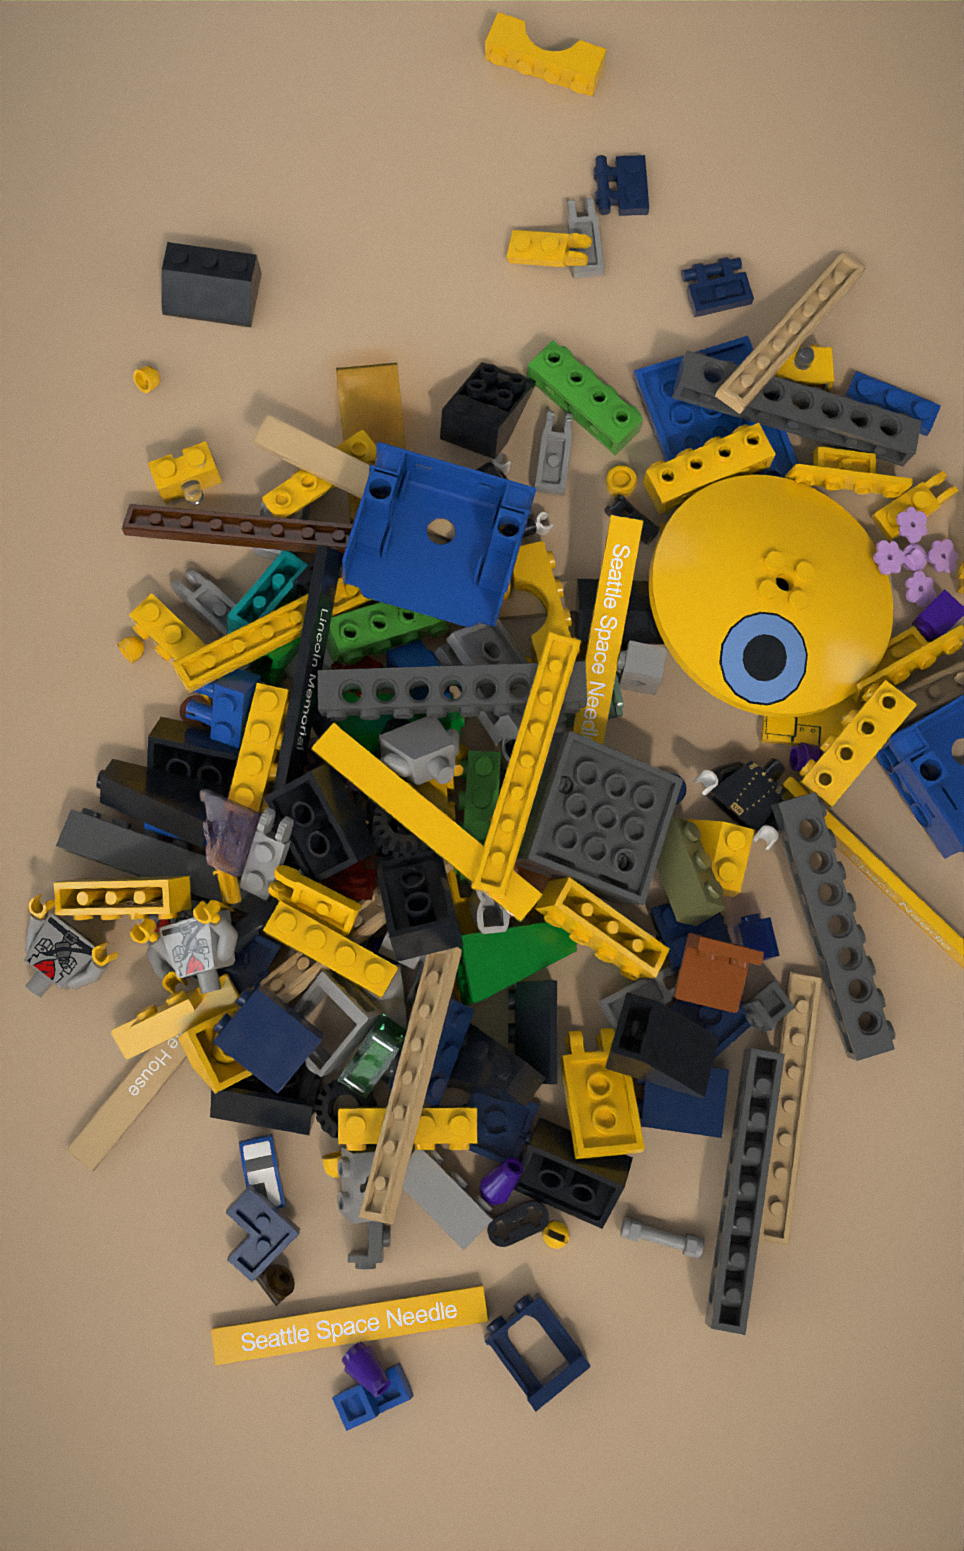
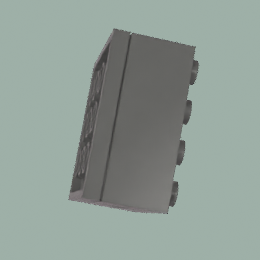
[515,731,683,905]

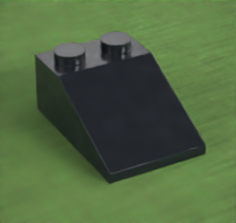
[374,846,464,962]

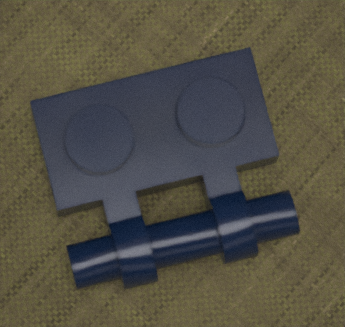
[593,155,649,216]
[681,257,754,317]

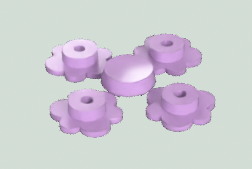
[873,507,959,607]

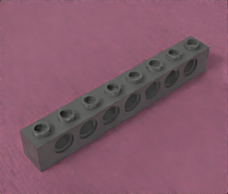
[672,350,922,466]
[318,661,587,721]
[771,792,895,1061]
[705,1048,785,1335]

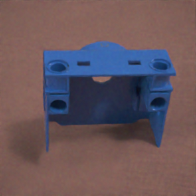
[342,442,537,628]
[876,695,964,859]

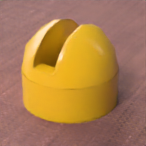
[133,365,161,393]
[117,636,145,664]
[322,1150,342,1178]
[542,1220,570,1249]

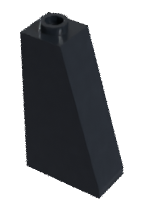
[96,759,225,847]

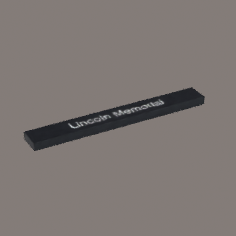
[273,545,343,792]

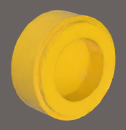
[605,465,637,497]

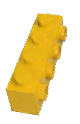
[643,423,776,514]
[129,593,213,705]
[799,680,917,808]
[225,683,291,821]
[53,876,191,920]
[535,877,670,981]
[338,1106,477,1151]

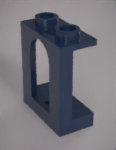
[484,1293,591,1412]

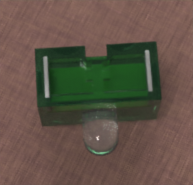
[338,1014,407,1099]

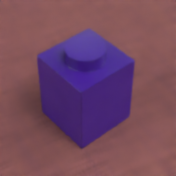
[911,589,964,642]

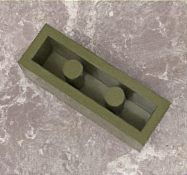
[656,817,727,926]

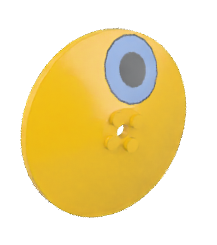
[649,475,893,717]

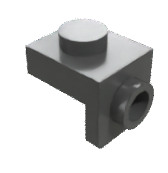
[741,980,795,1032]
[348,1221,391,1269]

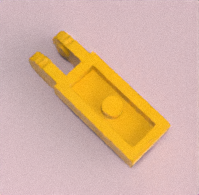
[506,230,592,267]
[871,471,959,542]
[268,865,362,936]

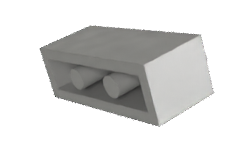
[402,1150,493,1250]

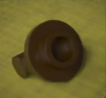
[255,1264,295,1306]

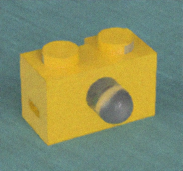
[774,344,834,393]
[147,441,223,505]

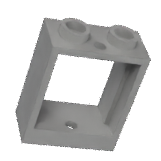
[293,969,383,1077]

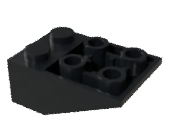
[440,362,536,459]
[605,992,719,1099]

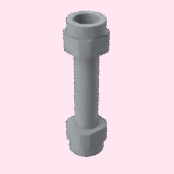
[620,1217,705,1259]

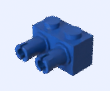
[185,668,262,748]

